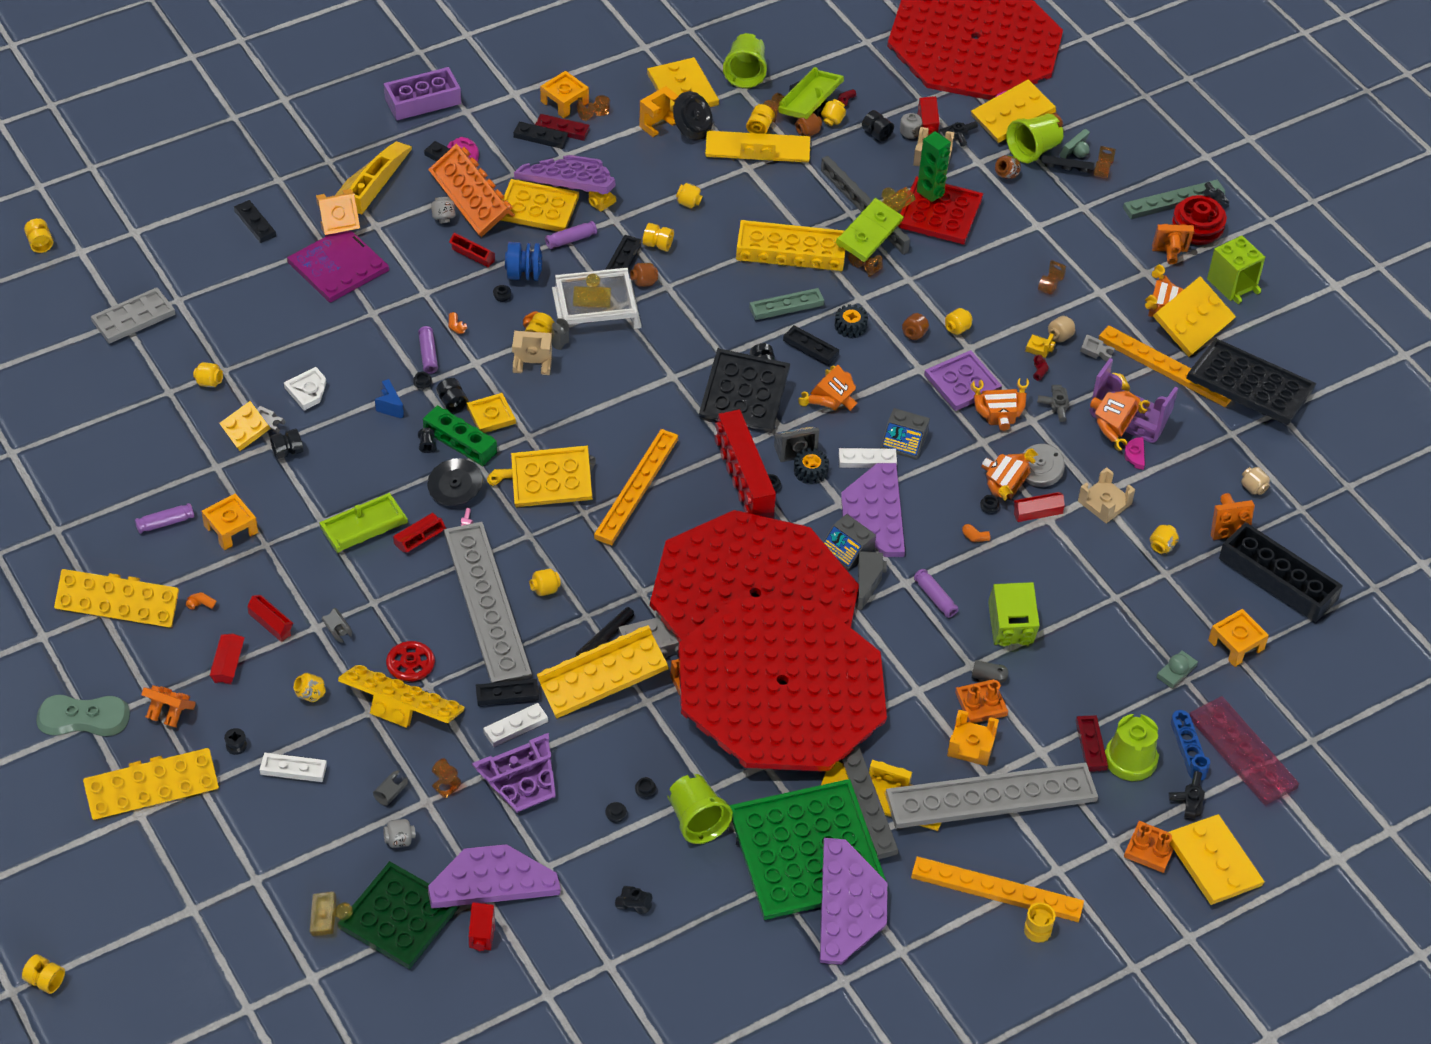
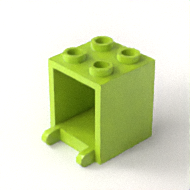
[1207,235,1265,304]
[988,582,1040,646]

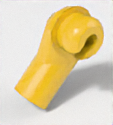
[487,469,513,486]

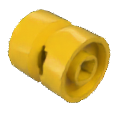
[746,104,774,134]
[24,218,54,253]
[642,223,674,252]
[525,313,555,333]
[1024,902,1056,943]
[22,954,65,994]

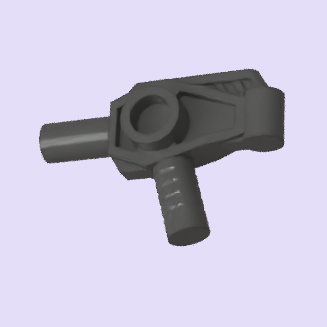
[1037,385,1069,422]

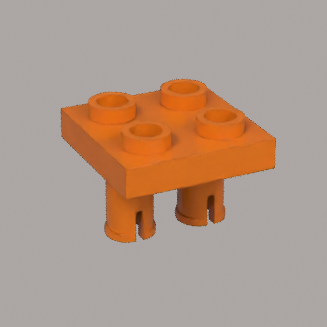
[1152,224,1194,264]
[1211,493,1255,540]
[955,679,1008,723]
[141,685,196,728]
[1124,821,1174,873]

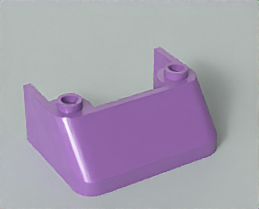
[1090,358,1178,443]

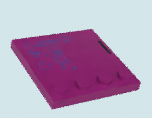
[287,230,389,303]

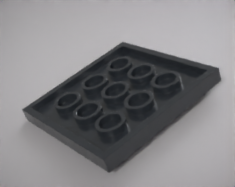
[699,348,790,433]

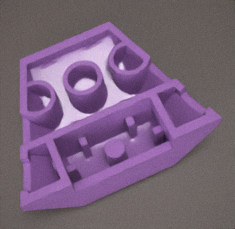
[472,733,555,813]

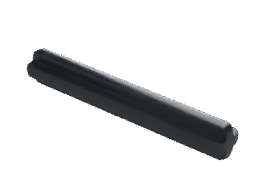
[576,607,634,656]

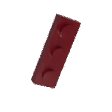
[535,114,590,141]
[1076,715,1108,772]

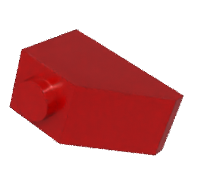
[917,96,939,136]
[468,902,495,951]

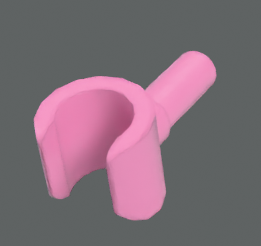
[461,508,473,526]

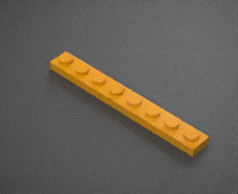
[1098,325,1231,407]
[594,429,678,546]
[911,856,1084,923]

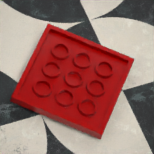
[898,176,984,245]

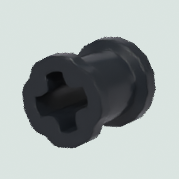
[418,428,436,453]

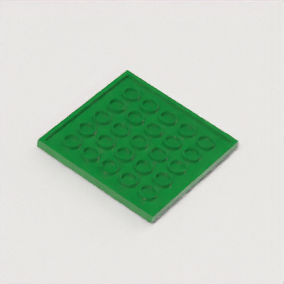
[729,779,888,920]

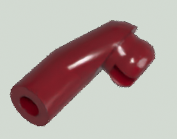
[837,89,856,106]
[1033,355,1049,381]

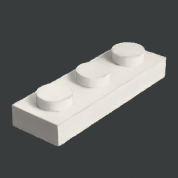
[838,448,897,468]
[483,703,548,747]
[260,753,327,782]

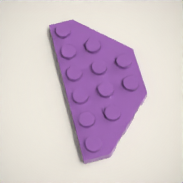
[514,155,616,194]
[841,463,905,557]
[820,838,888,965]
[428,844,561,908]

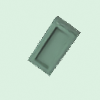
[1060,129,1090,159]
[1156,651,1198,689]

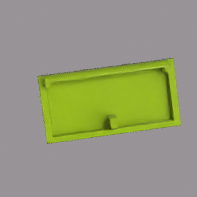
[778,67,844,119]
[835,198,904,262]
[319,493,408,553]

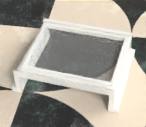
[552,268,641,329]

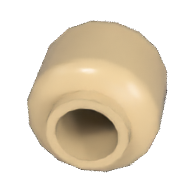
[1048,316,1075,343]
[1241,467,1270,495]

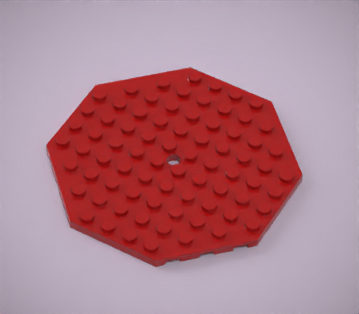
[887,0,1063,100]
[649,510,859,683]
[678,596,887,771]

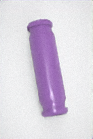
[545,221,597,249]
[418,326,438,374]
[135,503,194,534]
[914,569,958,618]

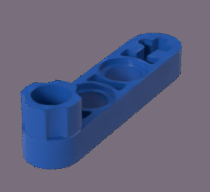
[1171,710,1210,781]

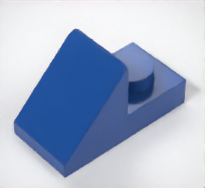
[375,379,404,418]

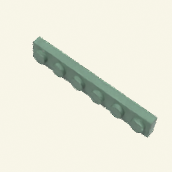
[1123,179,1225,219]

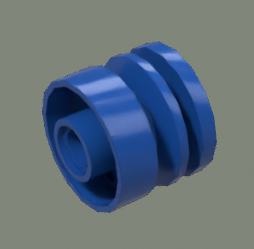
[505,242,542,281]

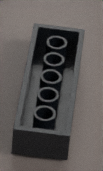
[1219,522,1343,622]

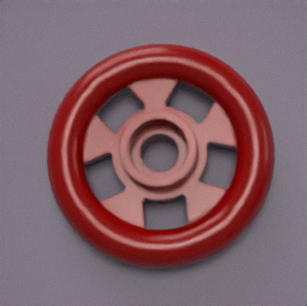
[386,641,435,682]

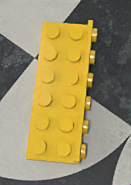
[736,220,845,271]
[537,625,669,719]

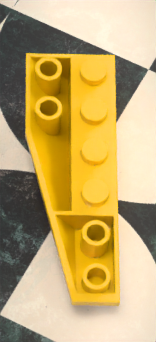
[336,141,412,215]

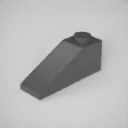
[858,551,887,610]

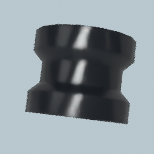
[224,728,247,755]

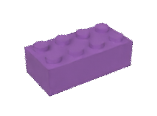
[384,67,461,121]

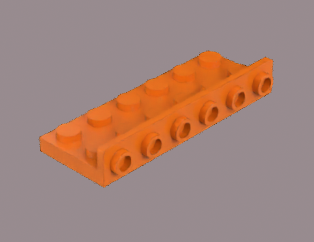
[428,143,515,237]

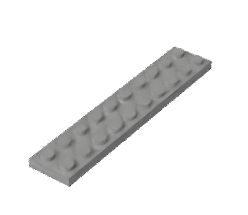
[444,522,532,683]
[885,763,1098,829]

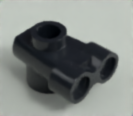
[615,886,653,914]

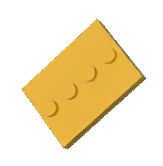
[647,57,719,111]
[971,79,1056,143]
[500,179,579,232]
[1153,276,1236,357]
[511,445,593,507]
[1165,814,1265,905]

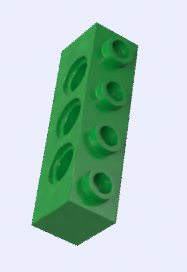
[917,131,951,202]
[423,405,497,467]

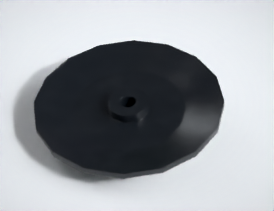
[673,91,713,140]
[427,458,483,506]

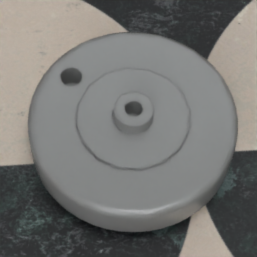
[1023,444,1065,487]

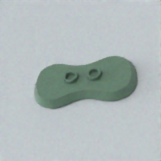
[36,695,130,736]

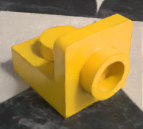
[589,191,616,212]
[1025,333,1056,358]

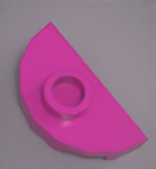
[447,137,479,161]
[1124,437,1145,470]

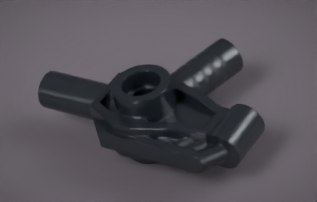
[939,121,978,147]
[1203,182,1229,207]
[1169,771,1205,819]

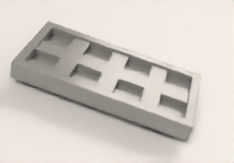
[91,287,175,344]

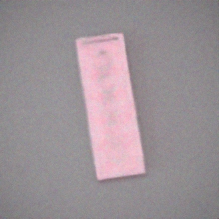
[1189,696,1299,806]

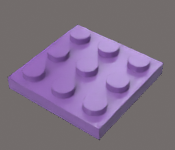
[924,350,1002,411]

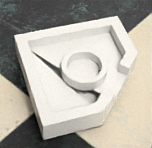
[284,367,326,410]

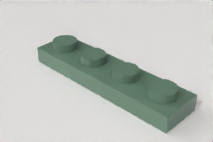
[749,288,824,320]

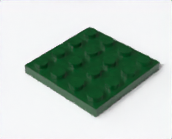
[338,861,461,970]

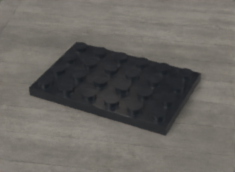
[1186,338,1316,425]

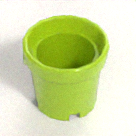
[723,33,767,88]
[1006,113,1064,164]
[1105,714,1159,781]
[667,774,733,844]

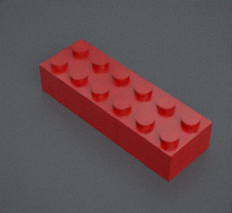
[715,409,776,519]

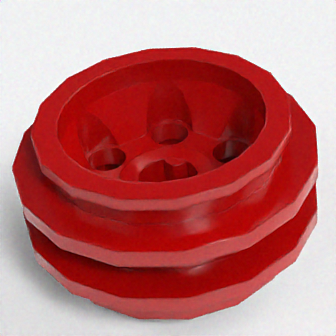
[1172,195,1227,245]

